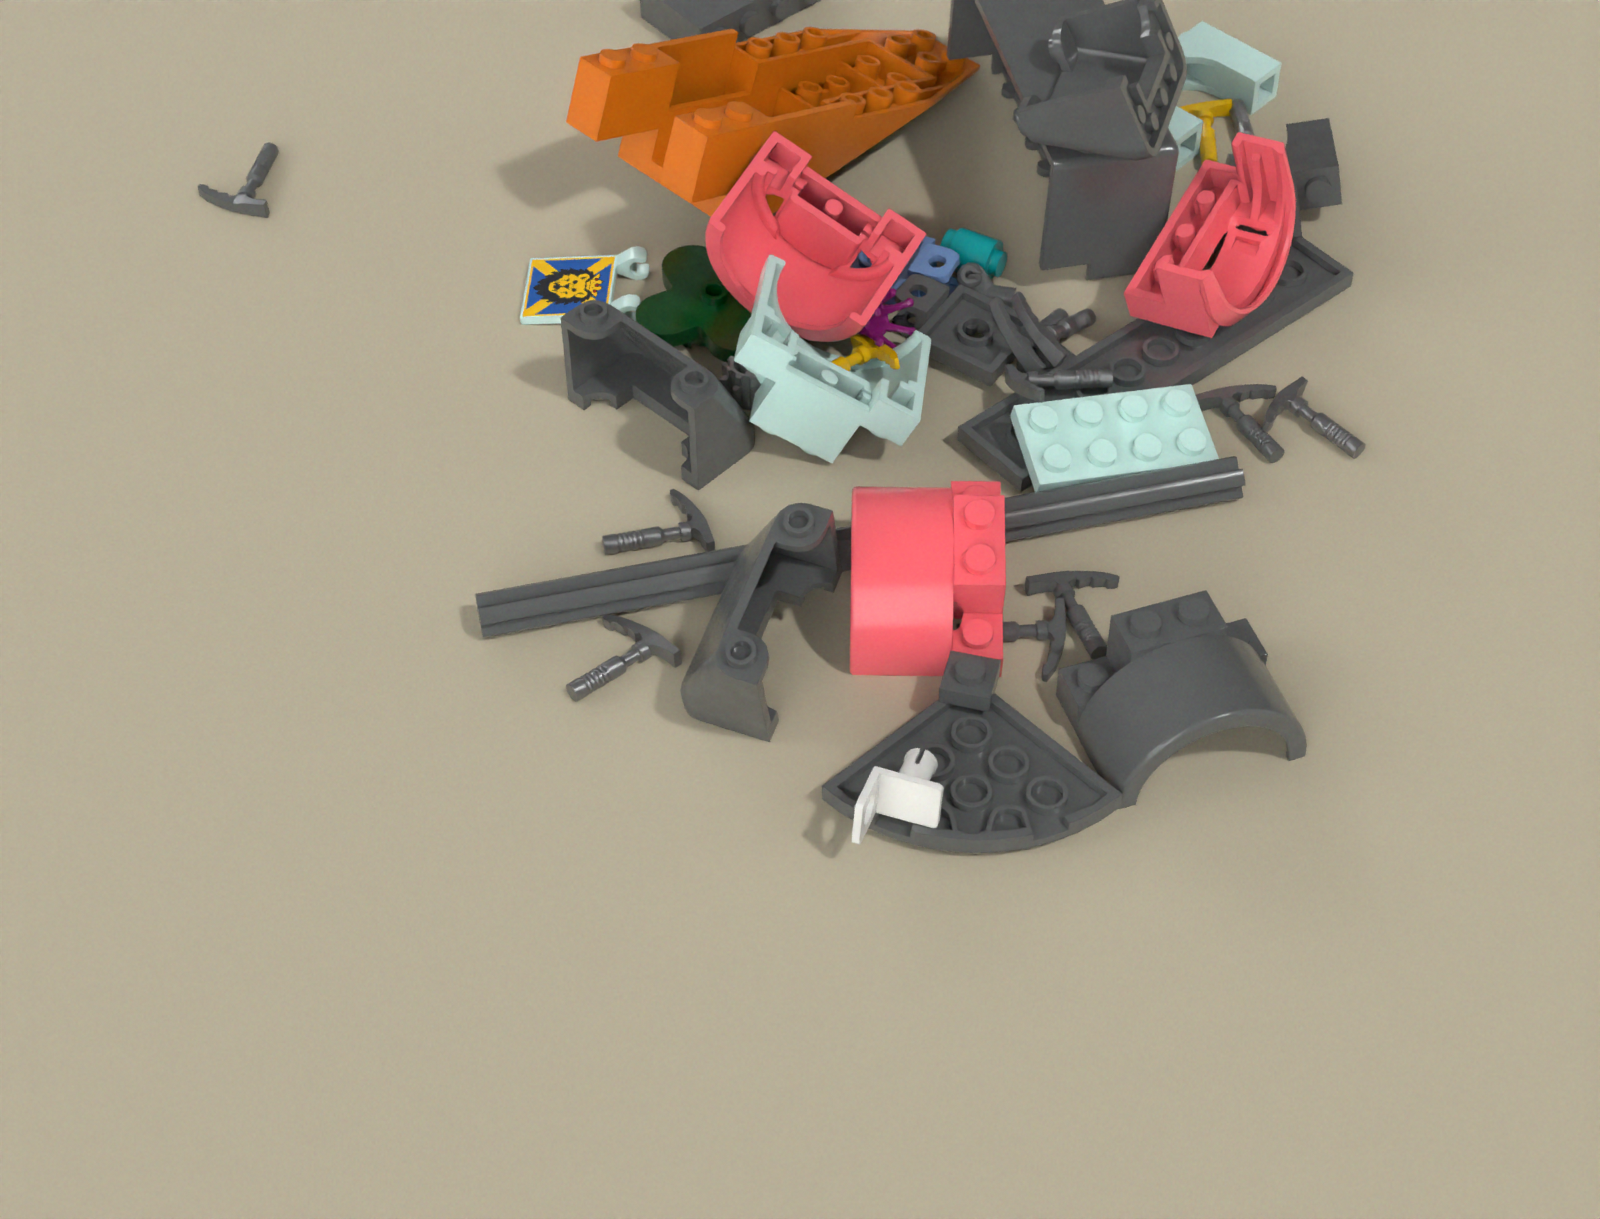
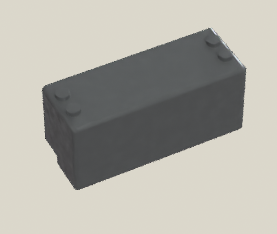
[947,0,1179,280]

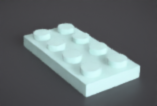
[1010,384,1219,492]

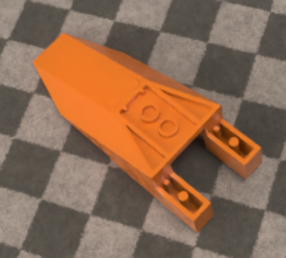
[566,27,981,217]

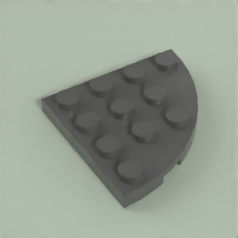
[822,693,1122,853]

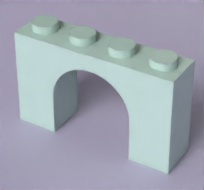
[1168,21,1281,172]

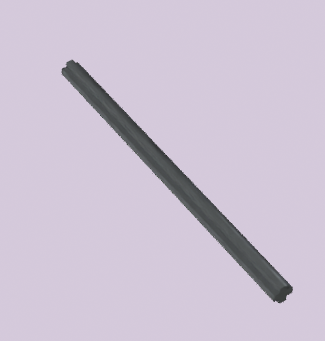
[475,456,1245,638]

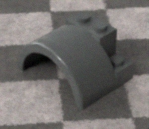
[1056,590,1307,809]

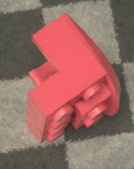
[1124,132,1296,338]

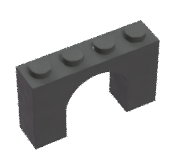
[640,0,820,43]

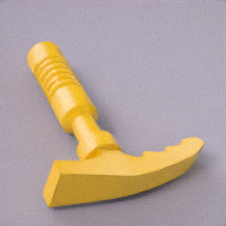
[1179,98,1232,165]
[831,334,900,372]

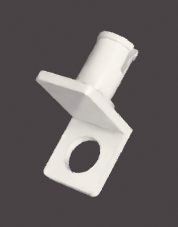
[852,748,944,845]

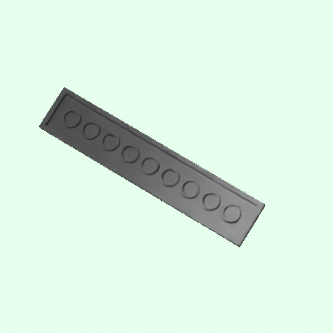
[957,236,1354,492]

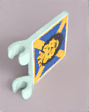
[520,246,650,325]

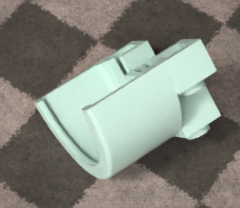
[734,254,931,463]

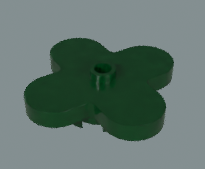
[636,245,752,362]

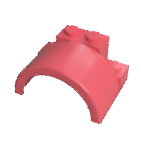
[705,131,927,342]
[850,481,1006,677]

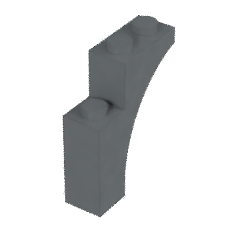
[1216,118,1342,248]

